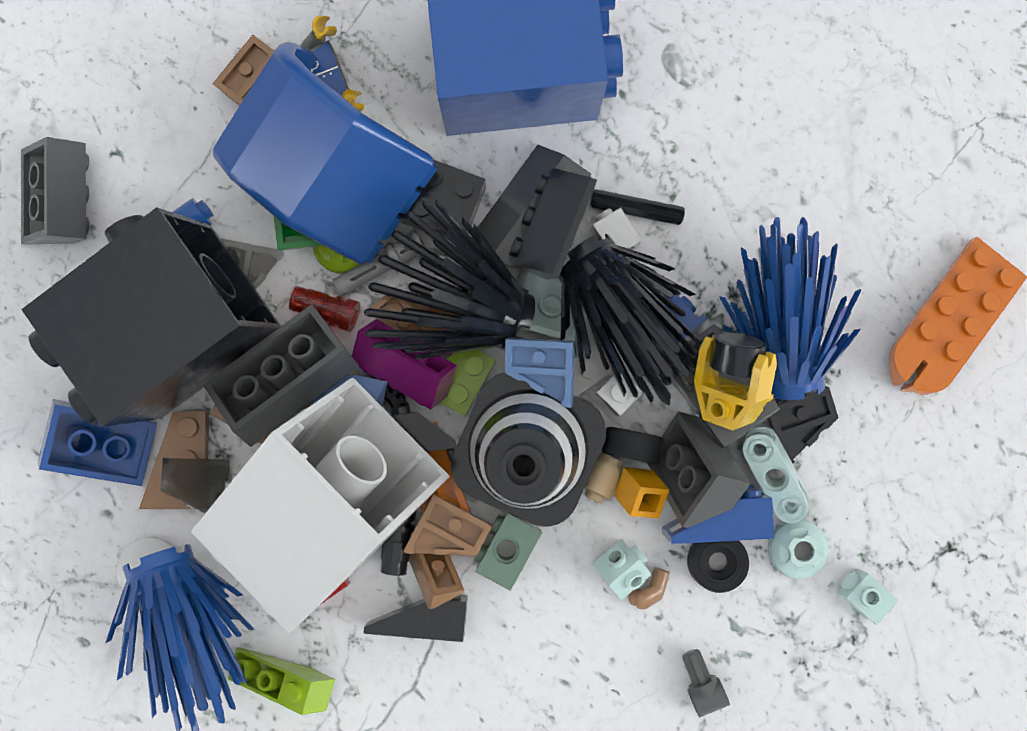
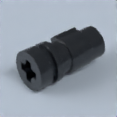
[381,510,417,576]

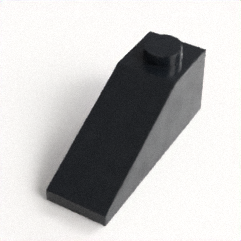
[363,594,468,642]

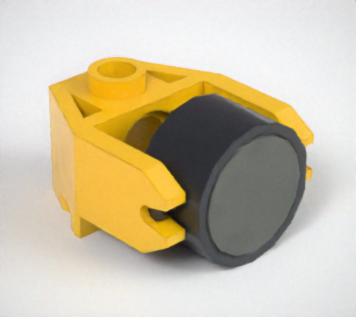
[694,332,777,431]

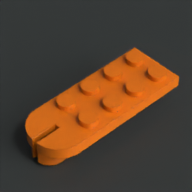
[889,237,1027,395]

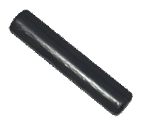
[590,189,685,225]

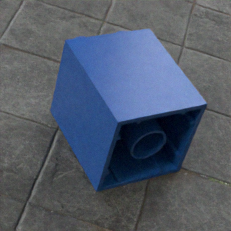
[427,0,623,136]

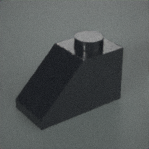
[390,406,457,452]

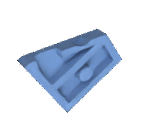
[505,337,575,408]

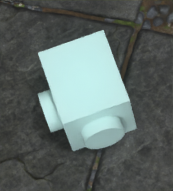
[837,569,899,625]

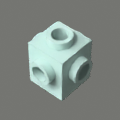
[592,539,652,600]

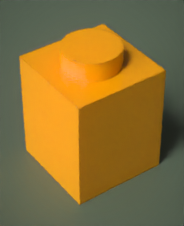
[614,467,669,519]

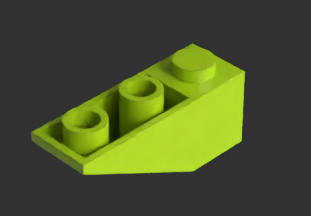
[228,647,335,715]

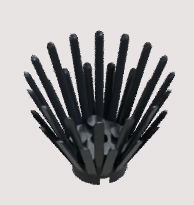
[364,200,535,359]

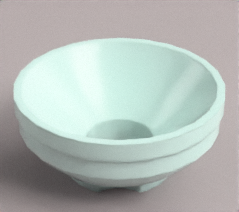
[768,520,829,579]

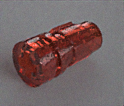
[289,286,360,332]

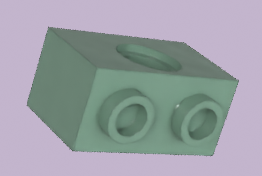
[473,513,543,591]

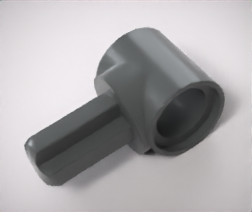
[682,649,730,718]

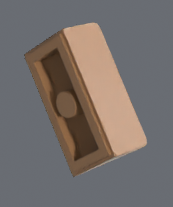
[409,553,464,609]

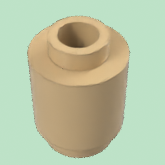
[584,453,624,504]

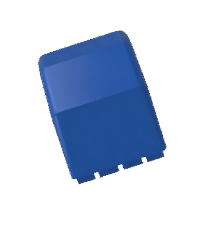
[213,42,438,264]

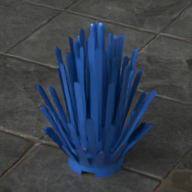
[719,217,861,400]
[105,544,255,731]

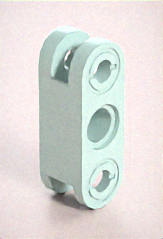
[743,425,809,524]

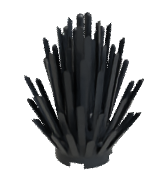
[558,234,703,405]

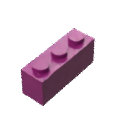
[351,319,458,410]

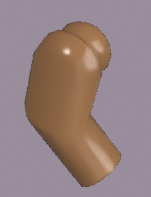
[628,567,670,610]

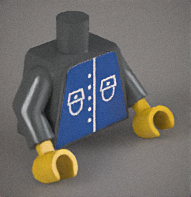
[300,15,364,111]

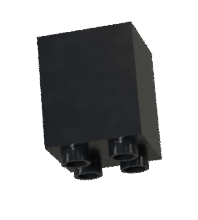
[21,207,281,427]

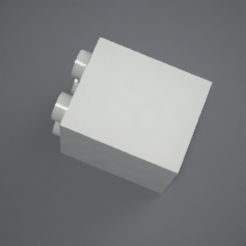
[191,377,450,634]

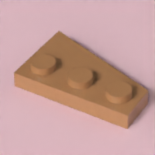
[139,411,209,509]

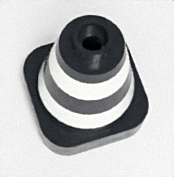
[451,371,606,527]

